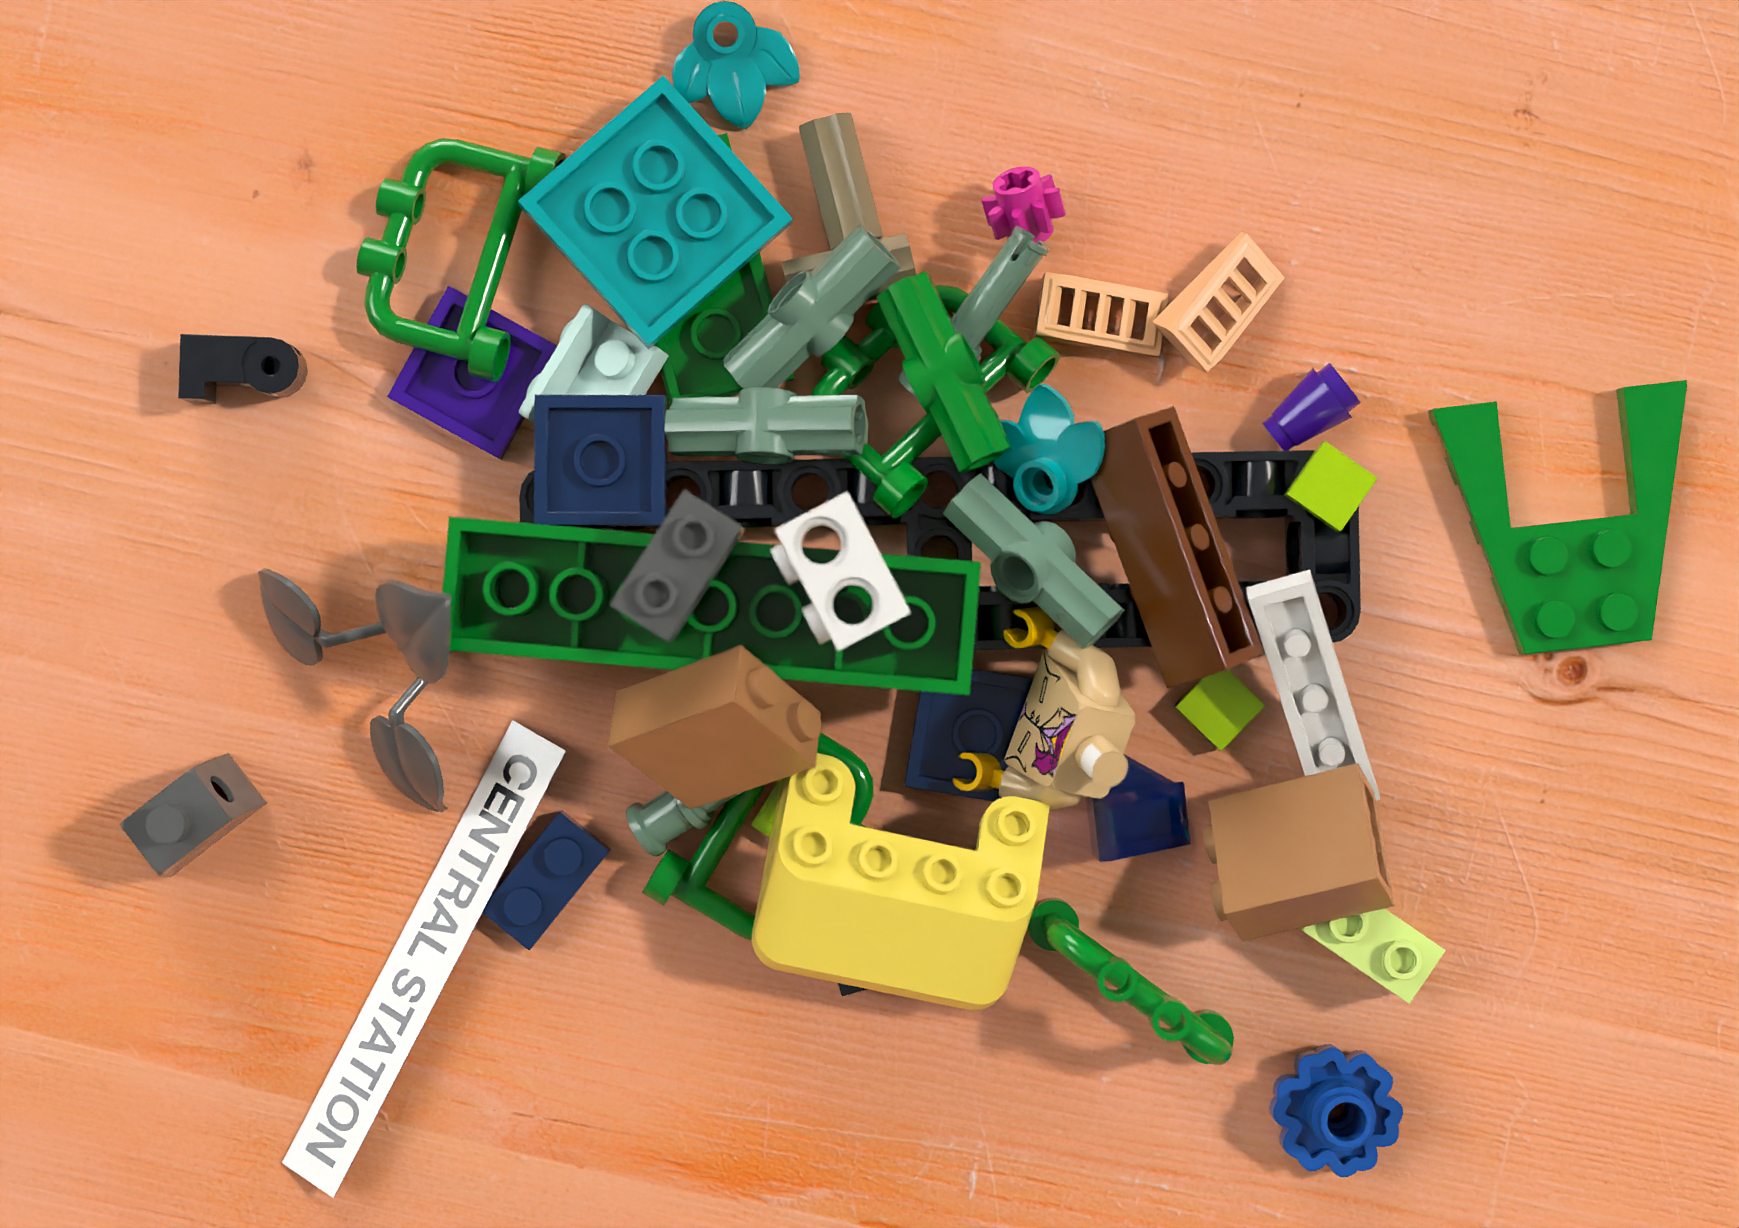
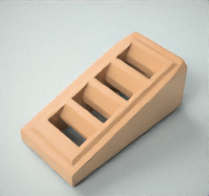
[1153,231,1285,373]
[1033,272,1169,358]

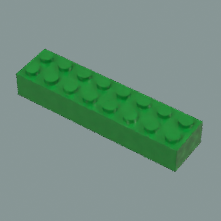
[442,516,981,695]

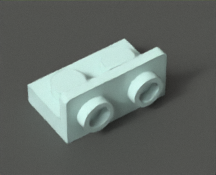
[519,304,669,423]

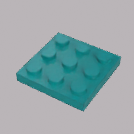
[518,75,793,350]

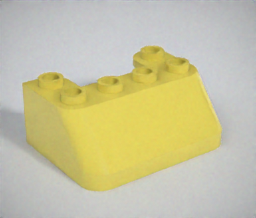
[752,753,1050,1011]

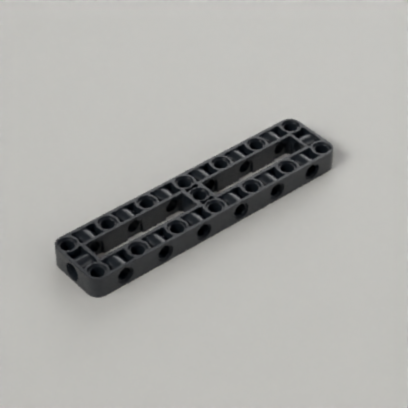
[519,450,1361,650]

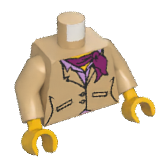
[952,607,1135,811]

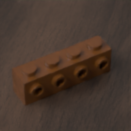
[1089,406,1264,688]

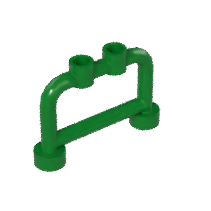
[356,138,566,382]
[811,285,1060,518]
[642,733,874,940]
[1027,898,1234,1065]

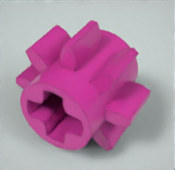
[981,167,1066,243]

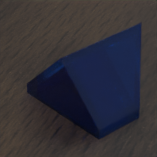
[1086,754,1191,862]

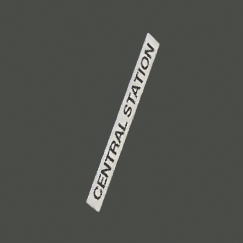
[282,720,566,1198]

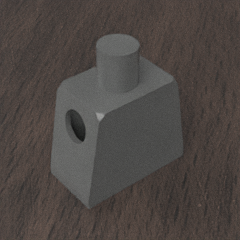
[120,753,267,877]

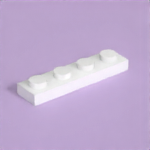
[1246,569,1380,801]

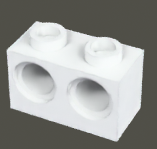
[770,492,911,651]

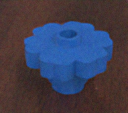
[1269,1044,1403,1177]

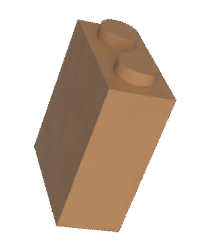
[608,645,821,809]
[1203,763,1394,941]

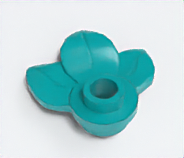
[672,1,800,129]
[993,384,1105,514]

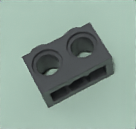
[610,489,746,642]

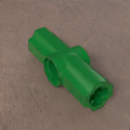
[876,271,1012,474]

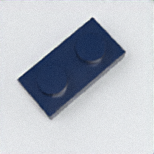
[482,810,611,950]

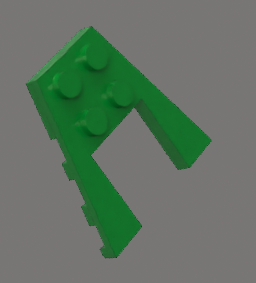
[1428,380,1687,654]

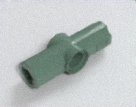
[723,224,901,389]
[664,387,869,465]
[943,474,1124,649]

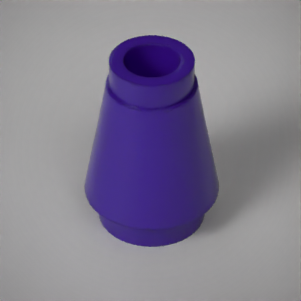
[1262,363,1361,451]

